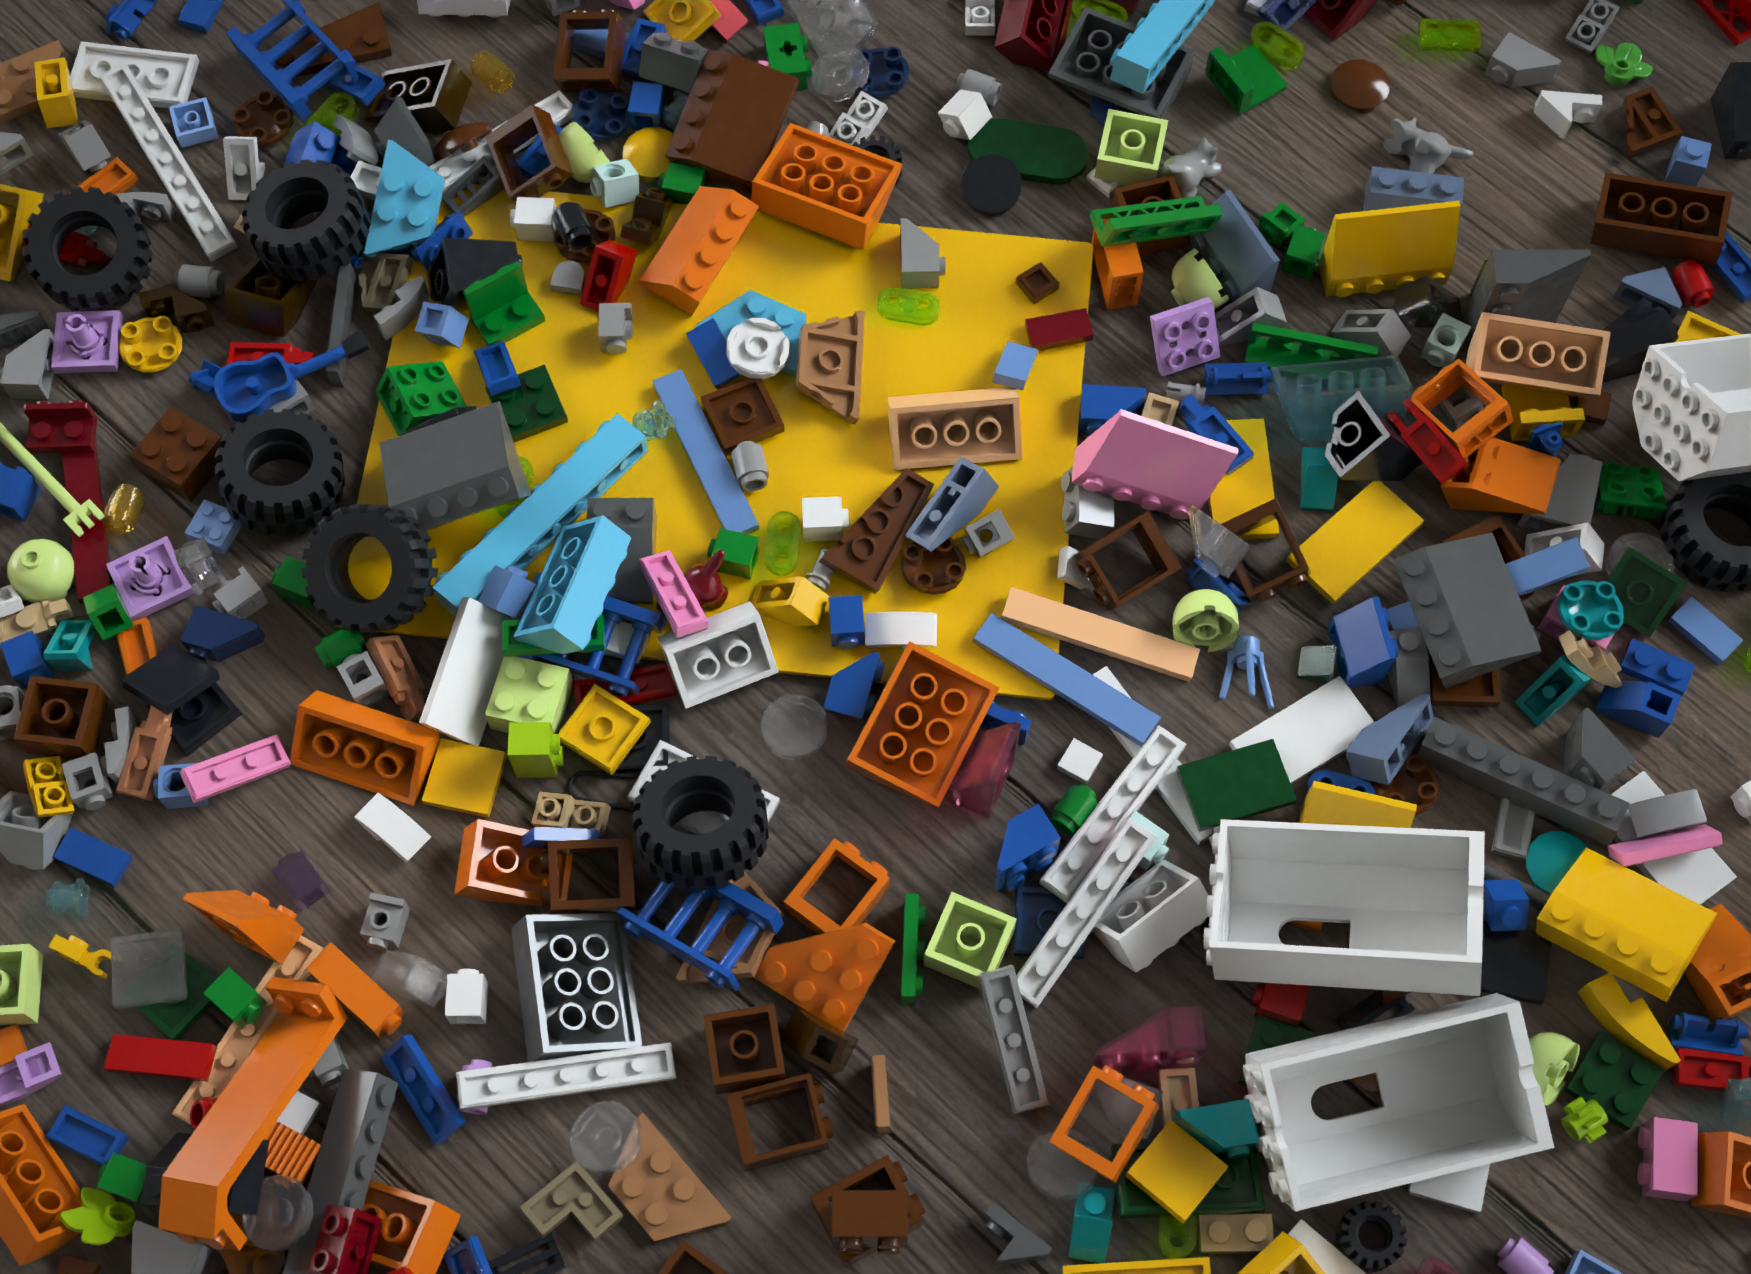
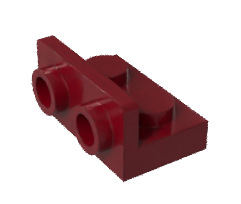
[23,400,98,453]
[307,1205,383,1274]

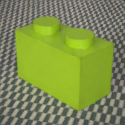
[507,722,564,778]

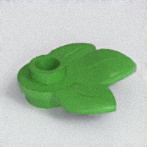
[1595,43,1653,86]

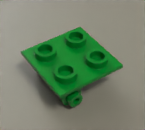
[1594,462,1667,520]

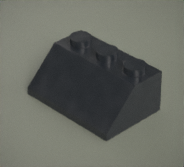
[141,1132,269,1215]

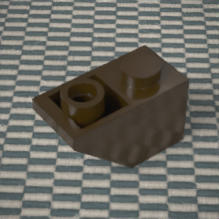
[781,1007,859,1074]

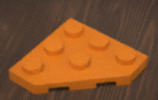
[753,922,895,1031]

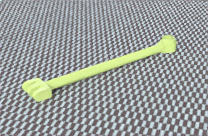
[0,422,105,537]

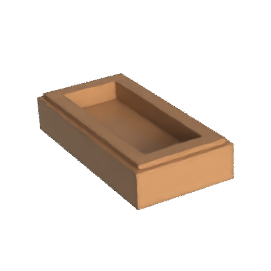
[871,1055,890,1134]

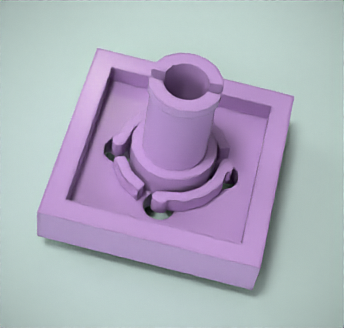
[1150,297,1220,376]
[51,310,123,374]
[106,536,195,621]

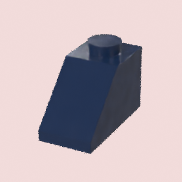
[180,605,265,662]

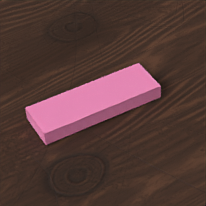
[639,550,708,638]
[180,734,291,803]
[1608,824,1723,867]

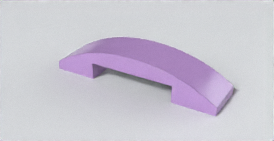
[0,1042,62,1108]

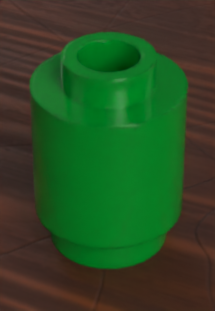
[314,628,366,670]
[1050,784,1098,836]

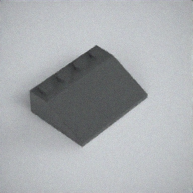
[1048,7,1195,119]
[1462,249,1591,349]
[379,401,531,531]
[1393,532,1542,689]
[511,913,642,1062]

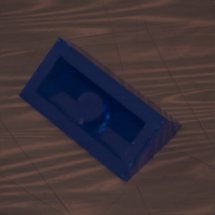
[1256,0,1317,35]

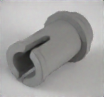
[1166,382,1206,406]
[805,549,833,592]

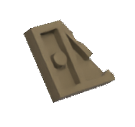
[358,251,414,314]

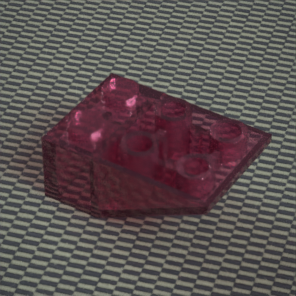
[1091,1006,1206,1073]

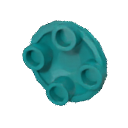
[1557,580,1624,640]
[1526,831,1588,894]

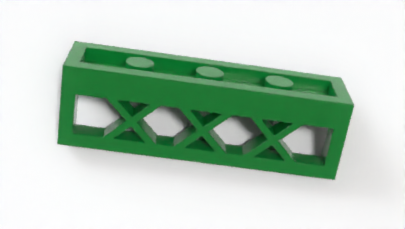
[1089,196,1223,247]
[1244,322,1379,392]

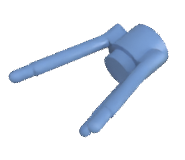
[1219,636,1274,709]

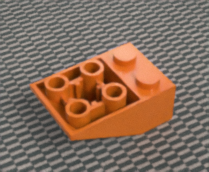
[1440,437,1561,515]
[1684,904,1751,1022]

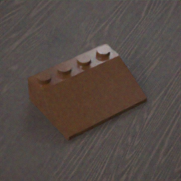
[665,50,799,186]

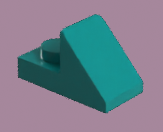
[1300,447,1338,512]
[43,620,97,671]
[1068,1183,1115,1264]

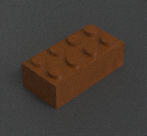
[1590,173,1733,265]

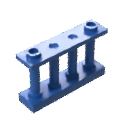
[226,0,359,121]
[517,572,666,697]
[617,880,784,991]

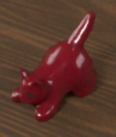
[656,549,728,619]

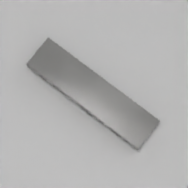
[978,965,1049,1114]

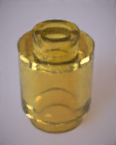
[470,50,515,94]
[102,484,144,535]

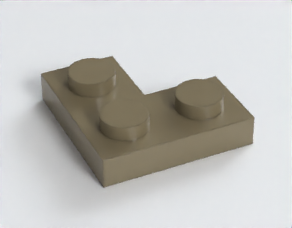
[519,1161,623,1243]

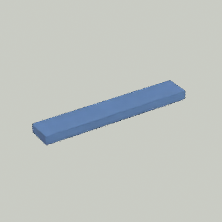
[652,369,759,534]
[1387,537,1590,630]
[973,613,1161,747]

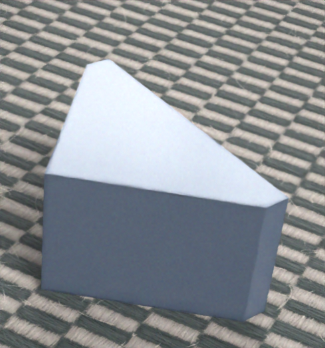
[1613,267,1682,321]

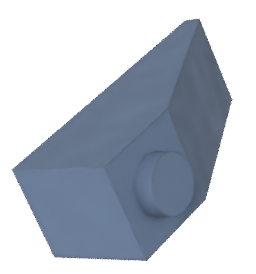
[905,457,999,552]
[1346,693,1434,785]

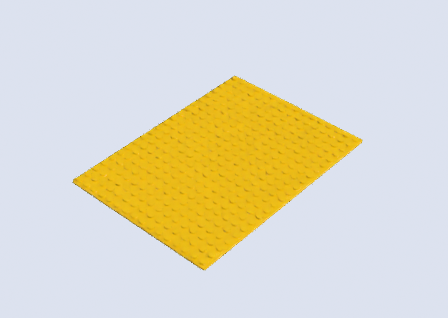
[334,184,1094,700]

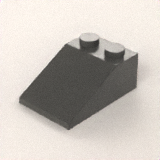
[587,498,657,604]

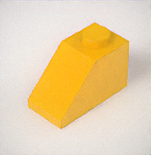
[34,57,78,129]
[751,576,829,627]

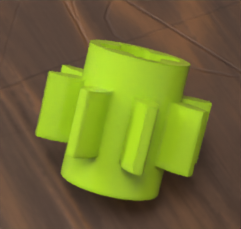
[1561,1096,1608,1144]

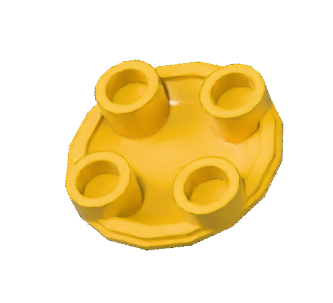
[623,127,673,182]
[119,316,183,373]

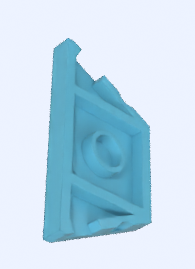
[364,140,445,258]
[696,290,806,377]

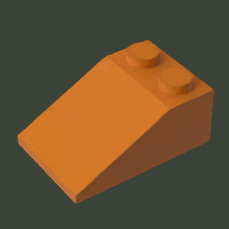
[454,819,573,906]
[183,890,305,965]
[1691,1131,1751,1219]
[362,1180,461,1274]

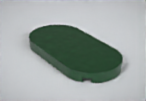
[968,118,1088,184]

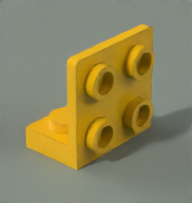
[1501,385,1585,441]

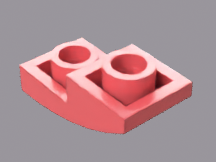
[710,0,749,42]

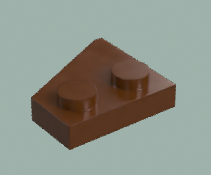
[1623,86,1683,158]

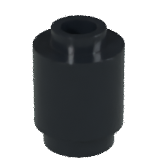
[552,202,593,250]

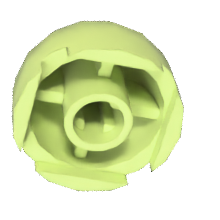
[558,122,610,184]
[1170,248,1229,309]
[7,539,76,604]
[1172,589,1239,652]
[1529,1032,1580,1106]

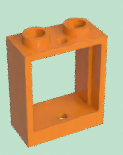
[1091,216,1144,310]
[1408,358,1514,459]
[784,838,890,935]
[1049,1065,1159,1184]

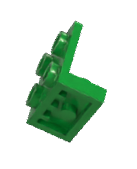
[1205,45,1287,115]
[463,262,545,346]
[375,361,467,436]

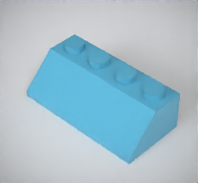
[513,515,632,654]

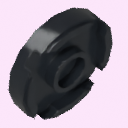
[961,154,1022,216]

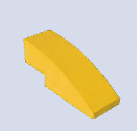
[1577,973,1681,1071]

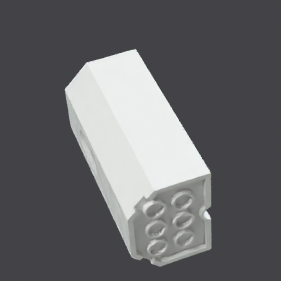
[1632,334,1751,481]
[1204,819,1485,996]
[1243,993,1555,1211]

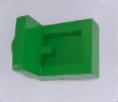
[1258,202,1305,249]

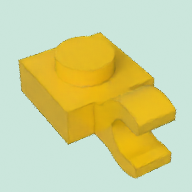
[48,934,118,979]

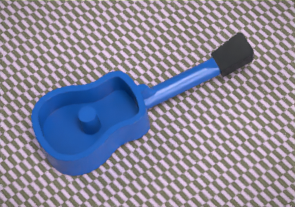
[214,329,370,423]

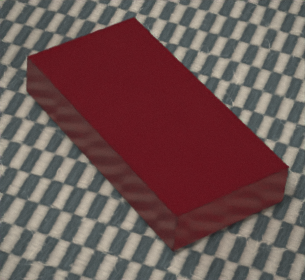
[1025,308,1094,350]

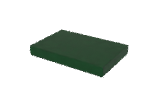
[1176,739,1297,832]

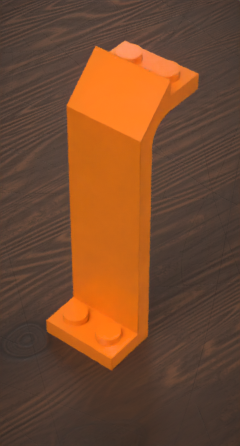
[158,977,348,1251]

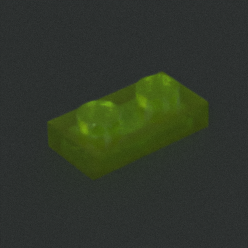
[1418,19,1481,52]

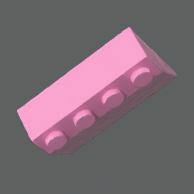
[1071,409,1238,520]

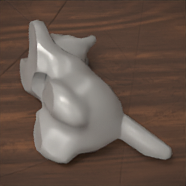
[1383,117,1473,174]
[1157,137,1222,198]

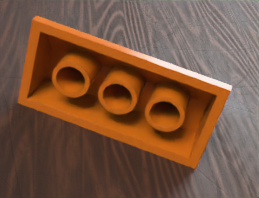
[639,186,759,316]
[290,690,440,806]
[0,1103,83,1267]

